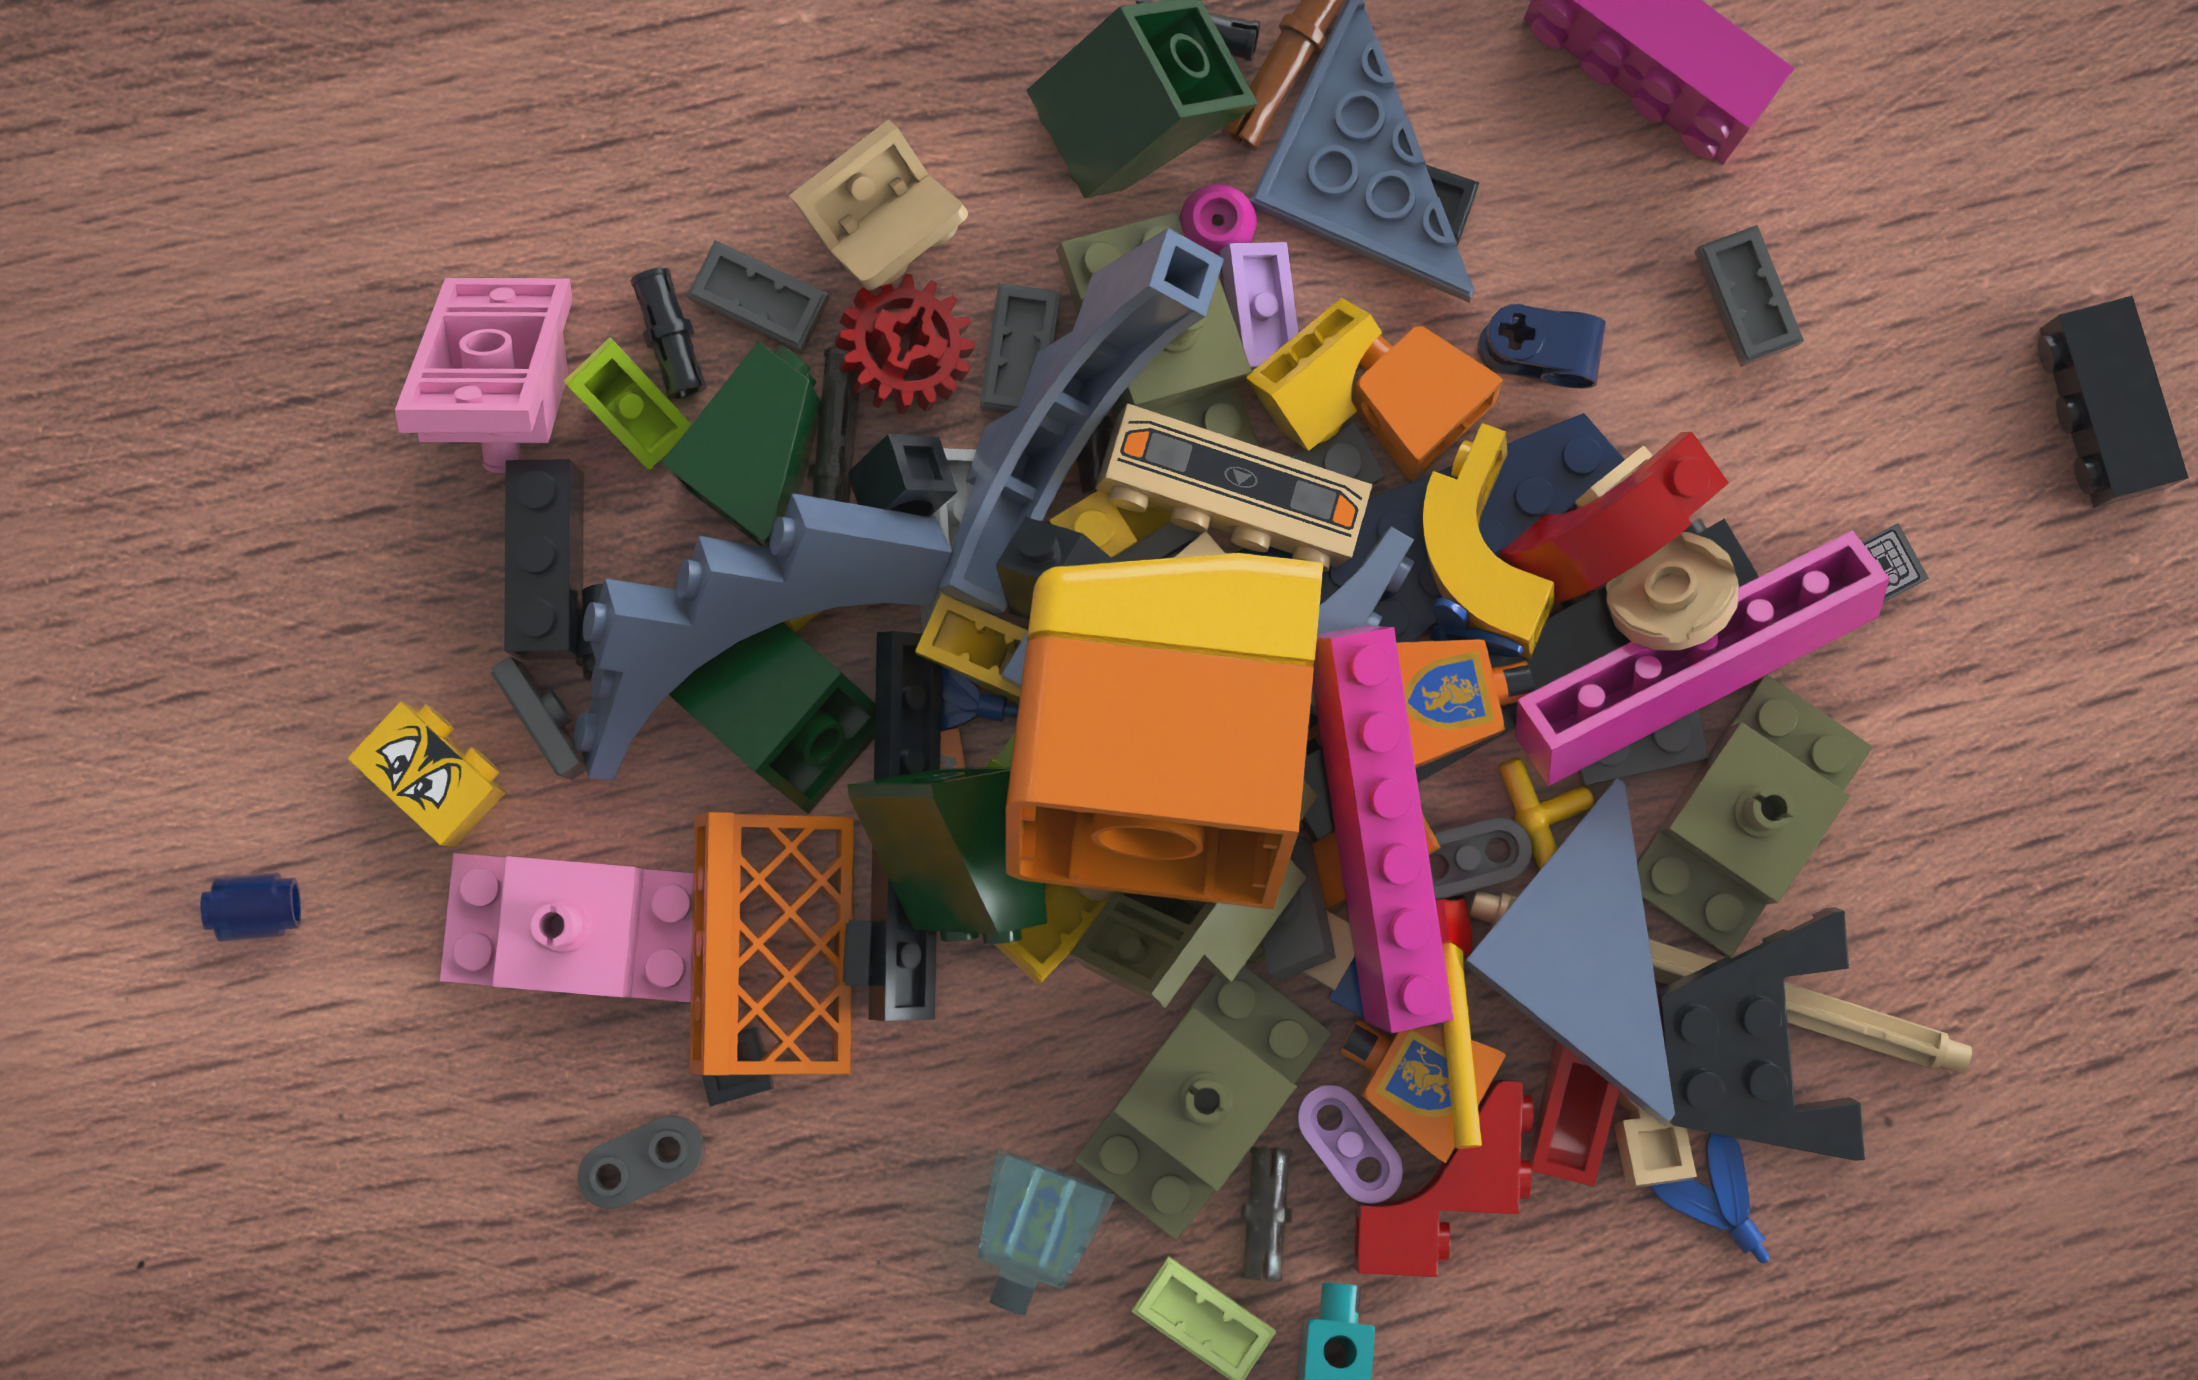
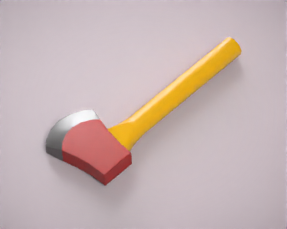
[1435,895,1482,1149]

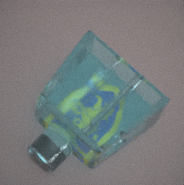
[977,1149,1115,1315]

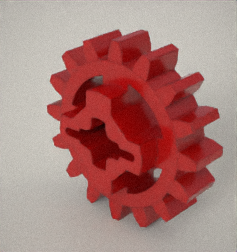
[835,274,975,414]

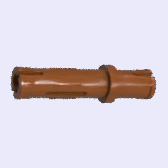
[1222,0,1344,151]

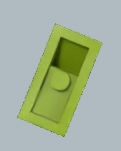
[563,337,692,471]

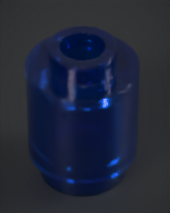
[200,872,301,942]

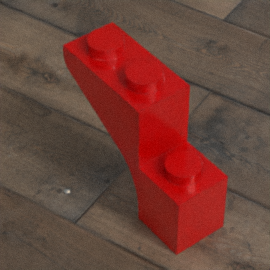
[1353,1079,1533,1277]

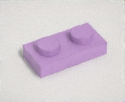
[1220,242,1299,371]

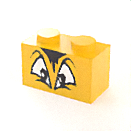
[347,701,507,848]

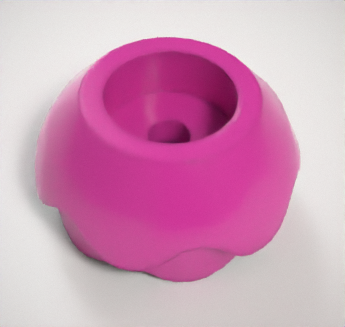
[1179,184,1257,256]

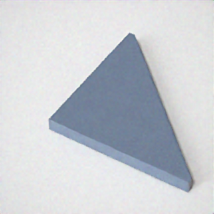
[1250,0,1474,303]
[1464,777,1675,1126]

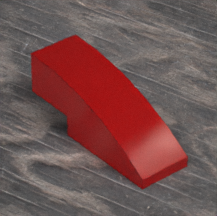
[1530,1039,1620,1187]

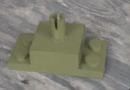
[1056,211,1259,446]
[1637,675,1873,958]
[1070,781,1318,1008]
[1074,965,1333,1240]

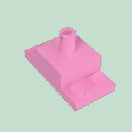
[395,278,573,473]
[440,853,693,1002]

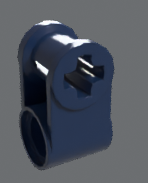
[1478,304,1606,389]

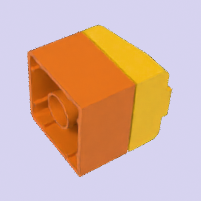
[1006,553,1323,910]

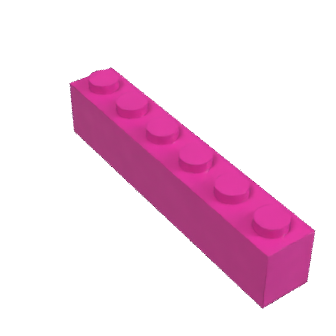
[1515,530,1890,786]
[1312,626,1454,1033]

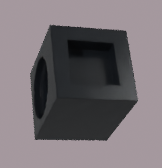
[848,433,957,517]

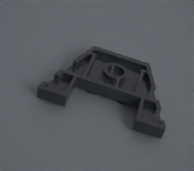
[1656,907,1865,1161]

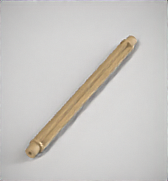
[1468,889,1972,1073]

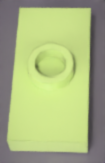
[1132,1255,1276,1380]

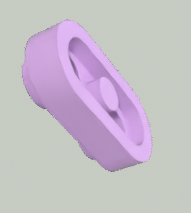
[1297,1085,1403,1204]

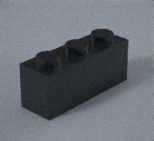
[2038,295,2189,508]
[504,459,584,660]

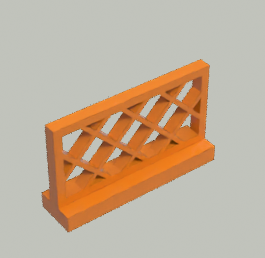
[689,812,854,1075]

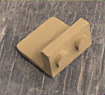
[789,120,968,290]

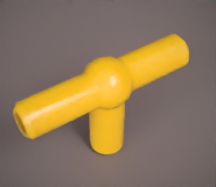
[1498,757,1595,871]

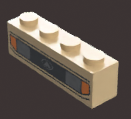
[1095,403,1372,572]

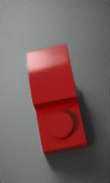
[1499,431,1729,603]

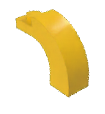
[1423,423,1555,659]

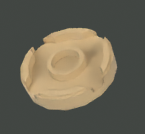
[1606,532,1739,650]

